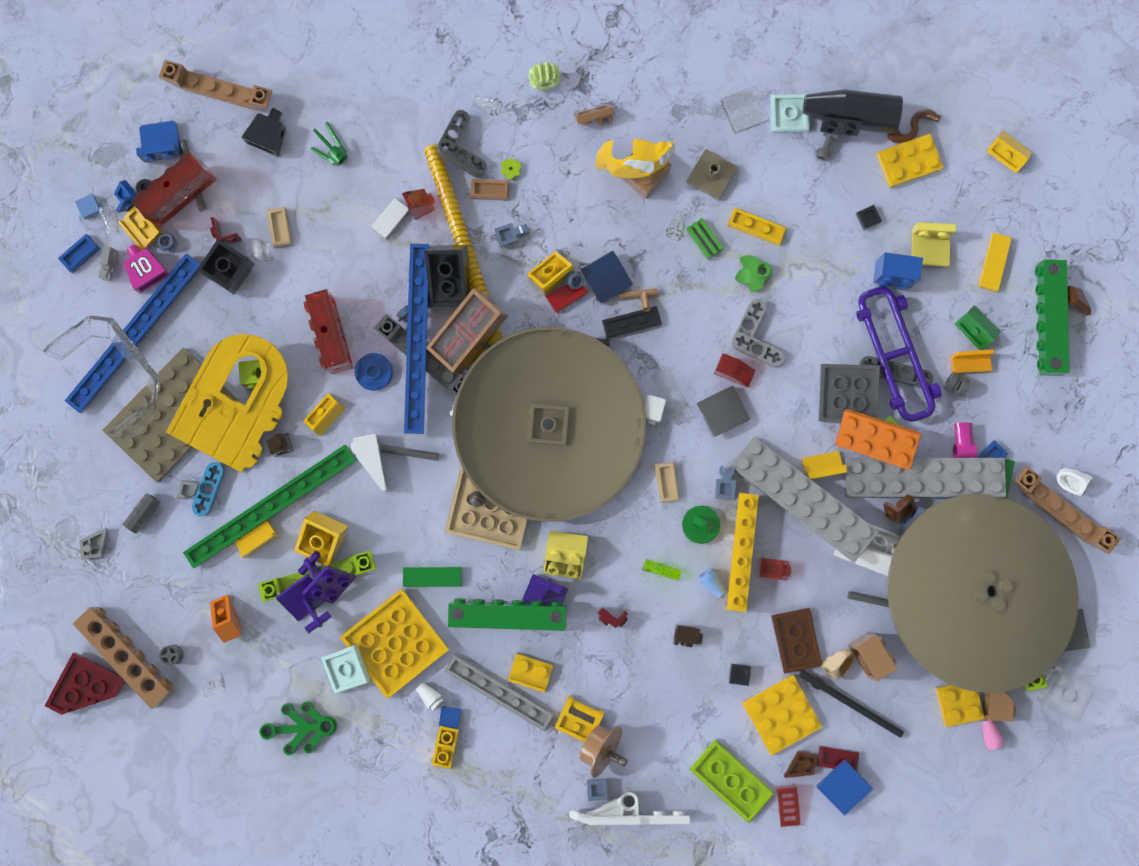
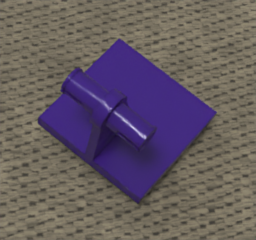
[298,550,357,604]
[276,574,332,634]
[522,574,569,620]

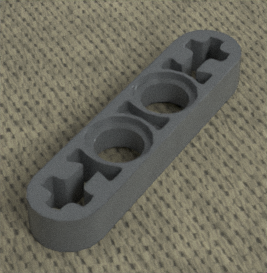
[859,356,933,388]

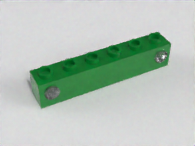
[1035,259,1070,376]
[448,598,567,631]

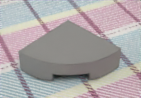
[177,480,200,499]

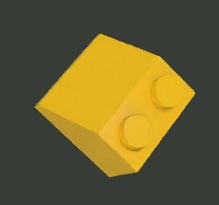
[294,510,349,566]

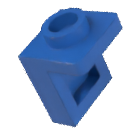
[114,180,139,213]

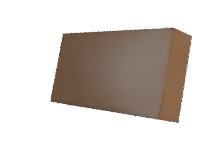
[470,179,509,201]

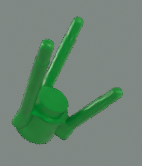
[311,122,348,166]

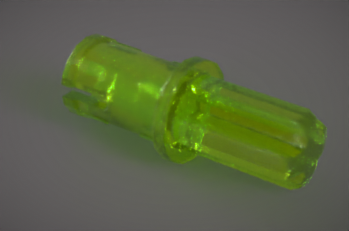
[642,559,682,581]

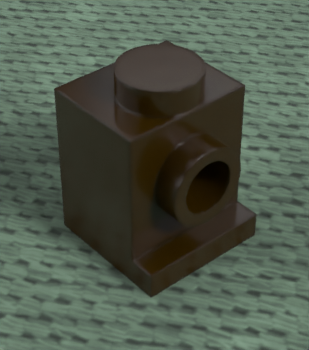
[266,433,294,457]
[673,624,703,648]

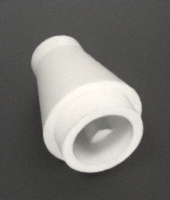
[416,682,445,712]

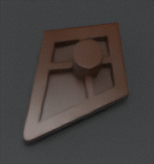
[1067,285,1091,316]
[784,751,818,778]

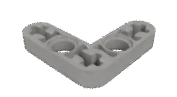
[732,299,784,367]

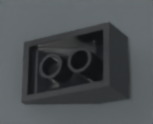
[424,244,469,307]

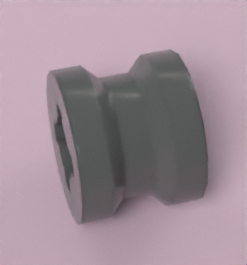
[159,645,183,665]

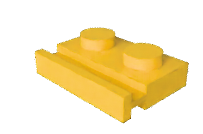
[118,204,163,251]
[508,653,553,693]

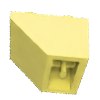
[543,530,588,580]

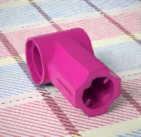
[953,422,977,458]

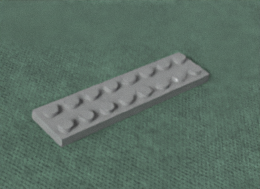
[730,437,879,563]
[845,458,1006,497]

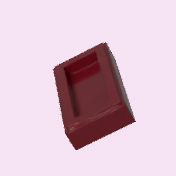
[817,746,859,771]

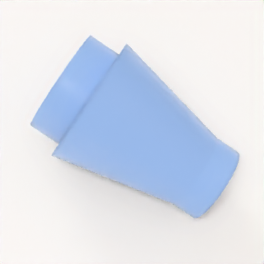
[699,568,726,598]

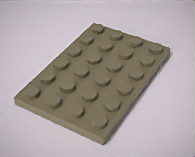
[102,348,239,483]

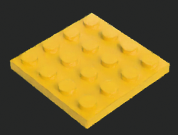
[340,588,450,699]

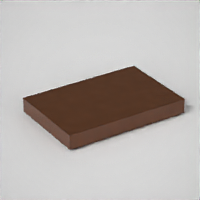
[771,608,822,673]

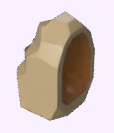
[821,649,855,680]

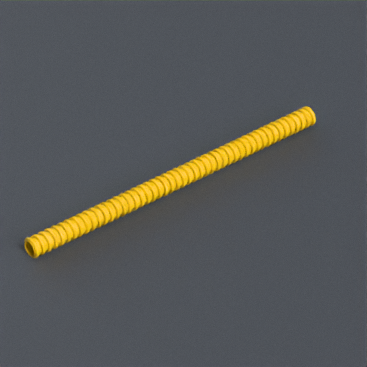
[424,144,504,347]

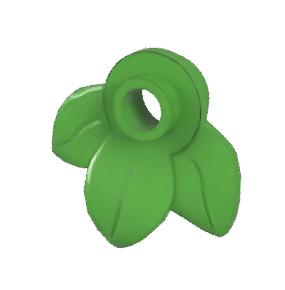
[735,255,772,292]

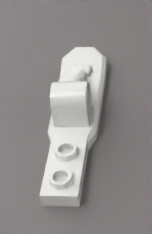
[570,792,690,825]

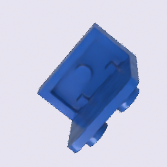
[136,121,181,163]

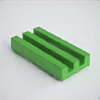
[686,218,723,260]

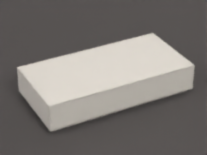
[371,198,410,239]

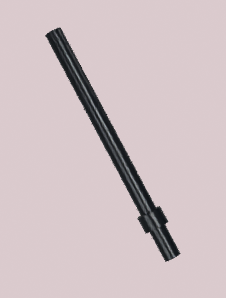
[799,670,904,738]

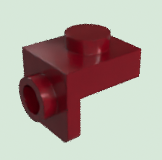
[597,607,628,629]

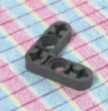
[436,110,487,178]

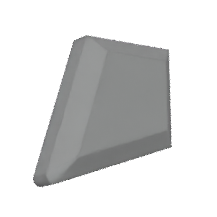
[79,528,108,560]

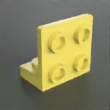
[911,222,956,267]

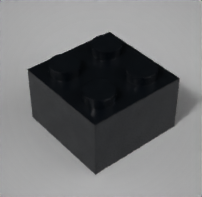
[197,239,255,295]

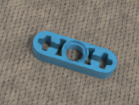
[192,462,225,516]

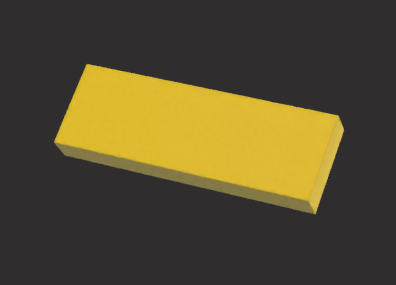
[727,207,787,246]
[978,232,1012,292]

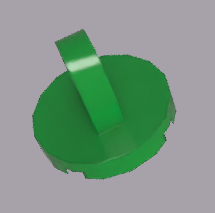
[681,505,720,544]

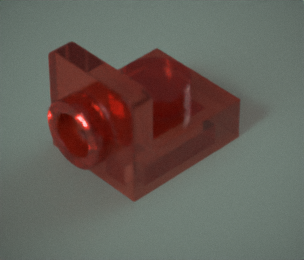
[759,558,791,581]

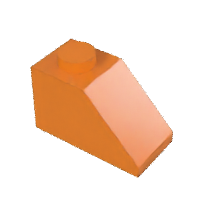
[210,594,242,643]

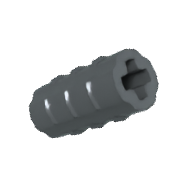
[122,493,161,534]

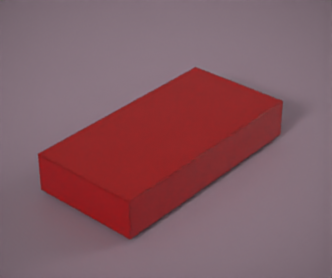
[546,278,588,313]

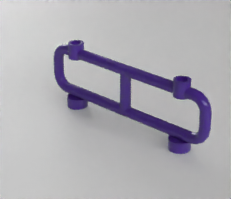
[856,287,942,422]

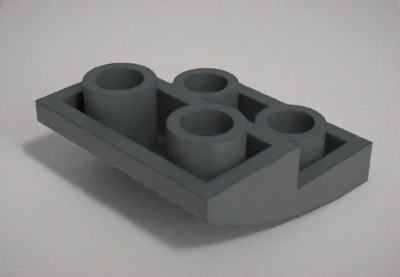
[696,386,750,437]

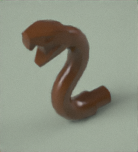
[887,109,941,143]

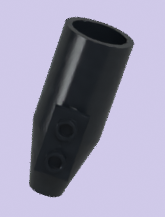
[802,89,903,136]

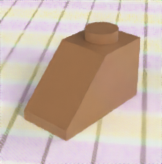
[983,692,1016,722]

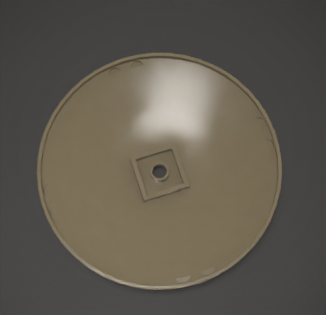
[452,327,646,522]
[887,494,1079,693]

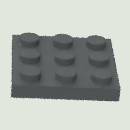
[818,364,880,422]

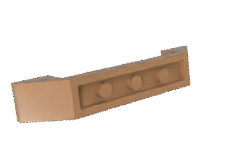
[159,60,273,110]
[1014,466,1121,554]

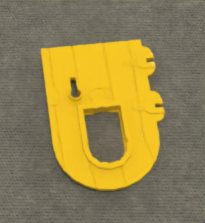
[166,334,288,473]

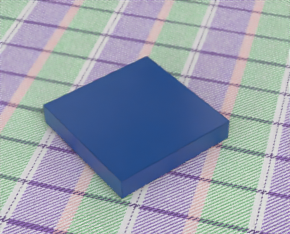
[816,759,873,816]

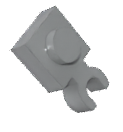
[99,245,118,281]

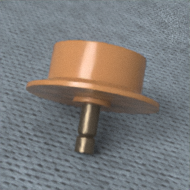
[580,725,628,778]

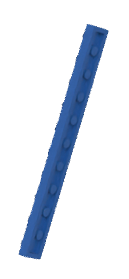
[404,244,430,434]
[65,253,200,413]

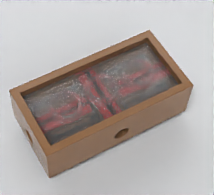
[426,288,509,374]

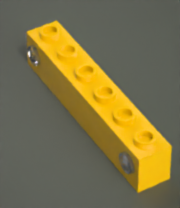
[725,493,759,612]

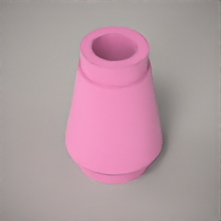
[982,720,1004,750]

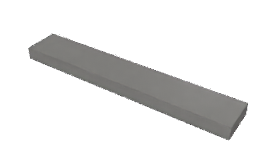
[444,654,555,732]

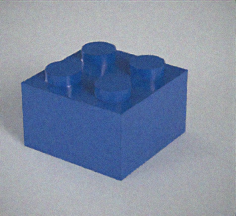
[873,252,923,290]

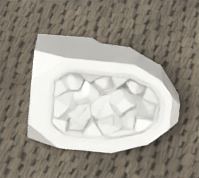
[1057,468,1093,497]

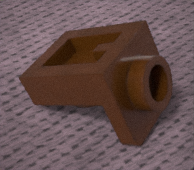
[883,494,915,525]

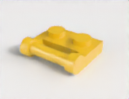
[554,695,604,742]

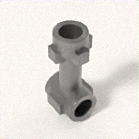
[817,132,840,161]

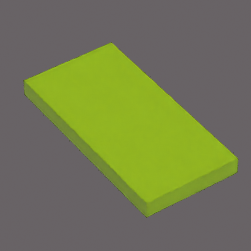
[689,739,775,823]

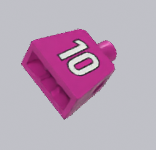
[123,244,169,293]

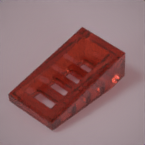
[775,784,801,827]

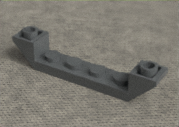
[374,314,464,396]

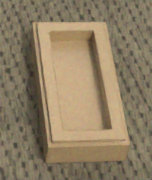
[266,207,293,248]
[654,462,680,503]

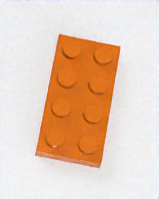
[835,408,922,470]

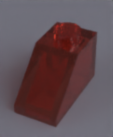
[402,189,436,220]
[713,353,756,388]

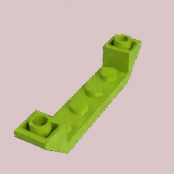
[257,550,376,602]

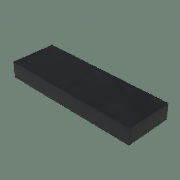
[602,306,662,339]

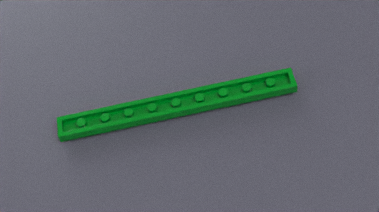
[183,444,357,568]

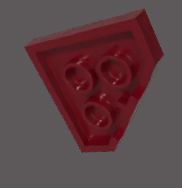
[44,652,125,715]

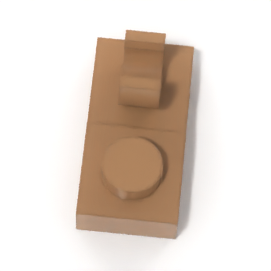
[574,104,614,126]

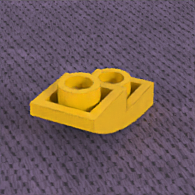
[431,726,459,769]

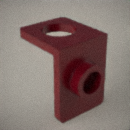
[210,217,242,244]

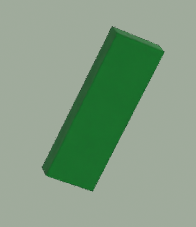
[403,567,462,587]

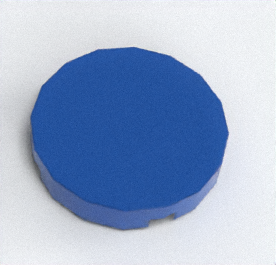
[354,353,393,391]

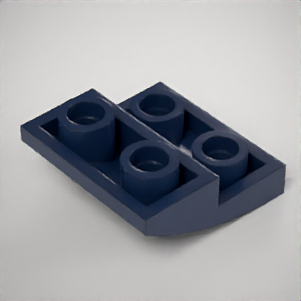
[580,250,633,303]

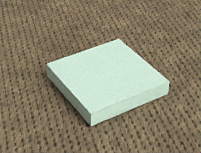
[770,94,810,133]
[321,644,371,694]

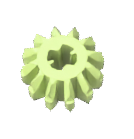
[529,62,561,90]

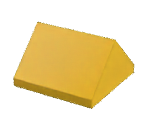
[527,251,574,297]

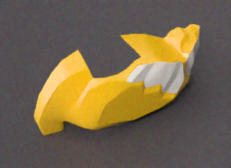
[595,139,675,179]

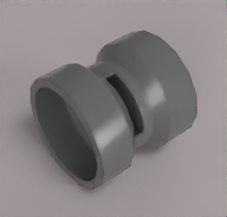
[944,372,971,397]

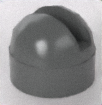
[469,491,485,507]

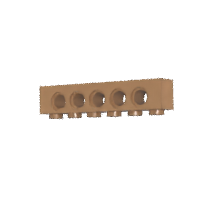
[72,607,175,709]

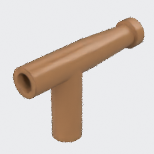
[619,288,657,312]

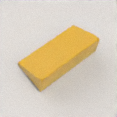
[303,393,345,436]

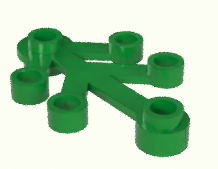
[259,701,337,755]

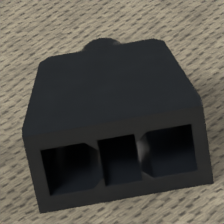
[241,108,286,157]

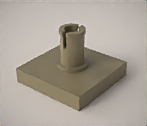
[686,149,738,201]

